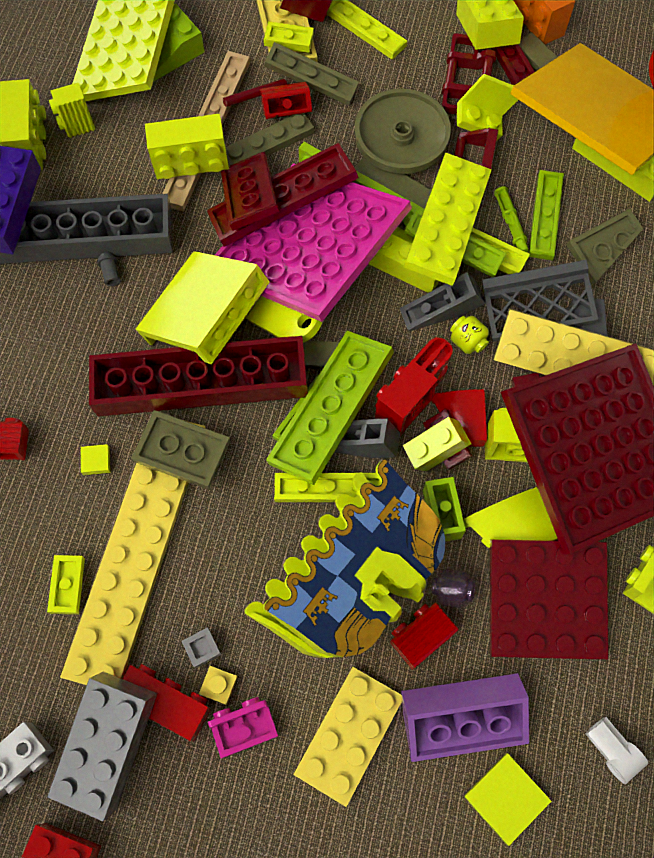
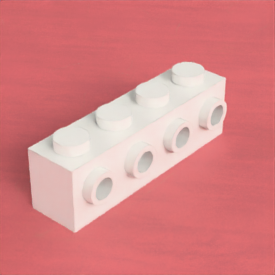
[0,722,54,799]

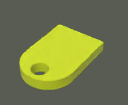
[246,296,323,343]

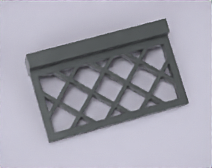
[482,260,599,342]

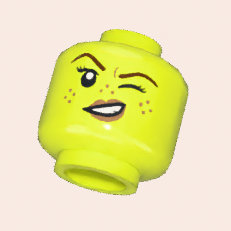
[450,316,489,354]

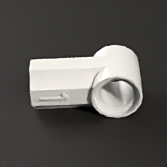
[585,717,648,784]

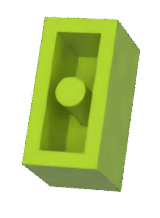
[423,477,466,542]

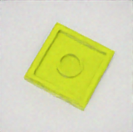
[464,753,552,846]

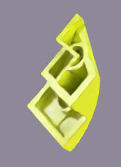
[463,487,558,548]

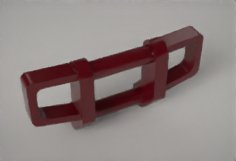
[442,33,496,115]

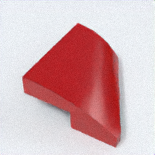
[431,389,487,447]

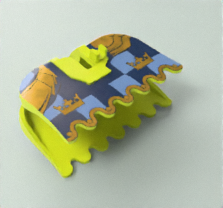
[245,460,445,658]

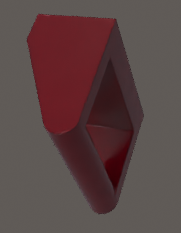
[454,128,498,169]

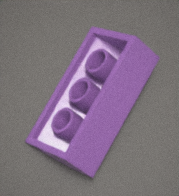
[401,673,529,762]

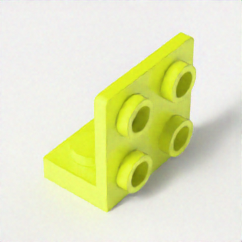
[457,74,518,141]

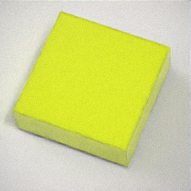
[81,444,110,475]

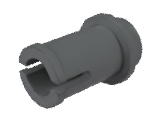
[97,252,121,286]

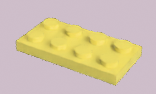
[293,667,402,807]

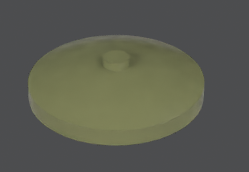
[354,88,451,174]

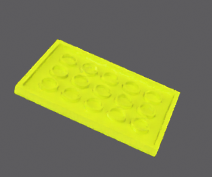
[72,0,175,101]

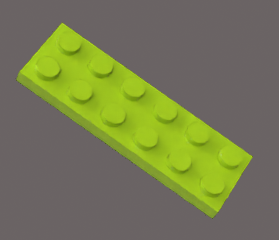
[266,331,394,485]

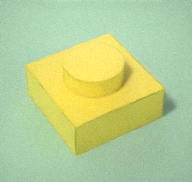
[199,666,238,705]

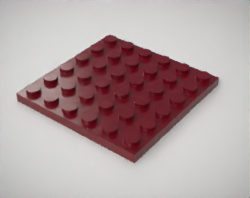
[500,343,654,555]

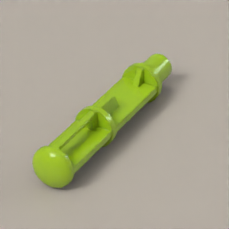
[494,186,529,253]

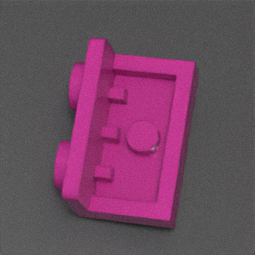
[208,697,279,759]

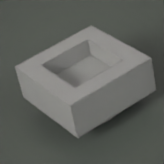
[182,627,221,669]

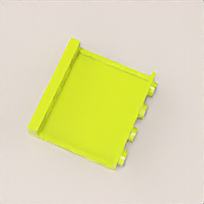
[136,251,269,364]

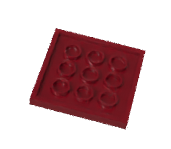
[490,539,608,660]

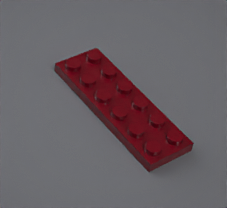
[207,143,359,247]

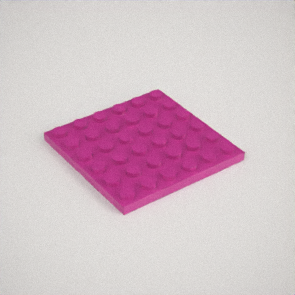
[215,163,412,322]

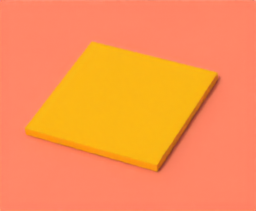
[510,43,654,175]

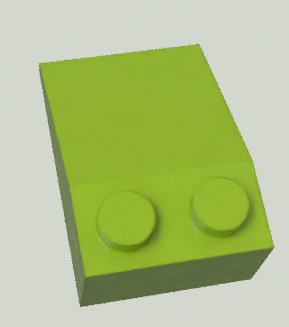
[153,3,205,82]

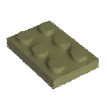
[131,410,230,489]

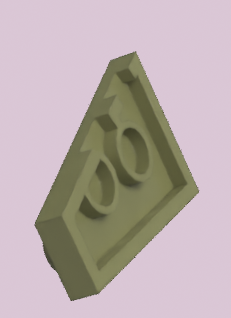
[566,209,643,286]

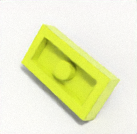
[264,21,314,53]
[47,555,85,614]

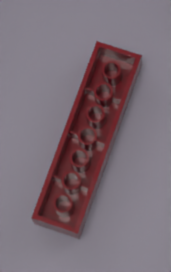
[89,336,308,417]

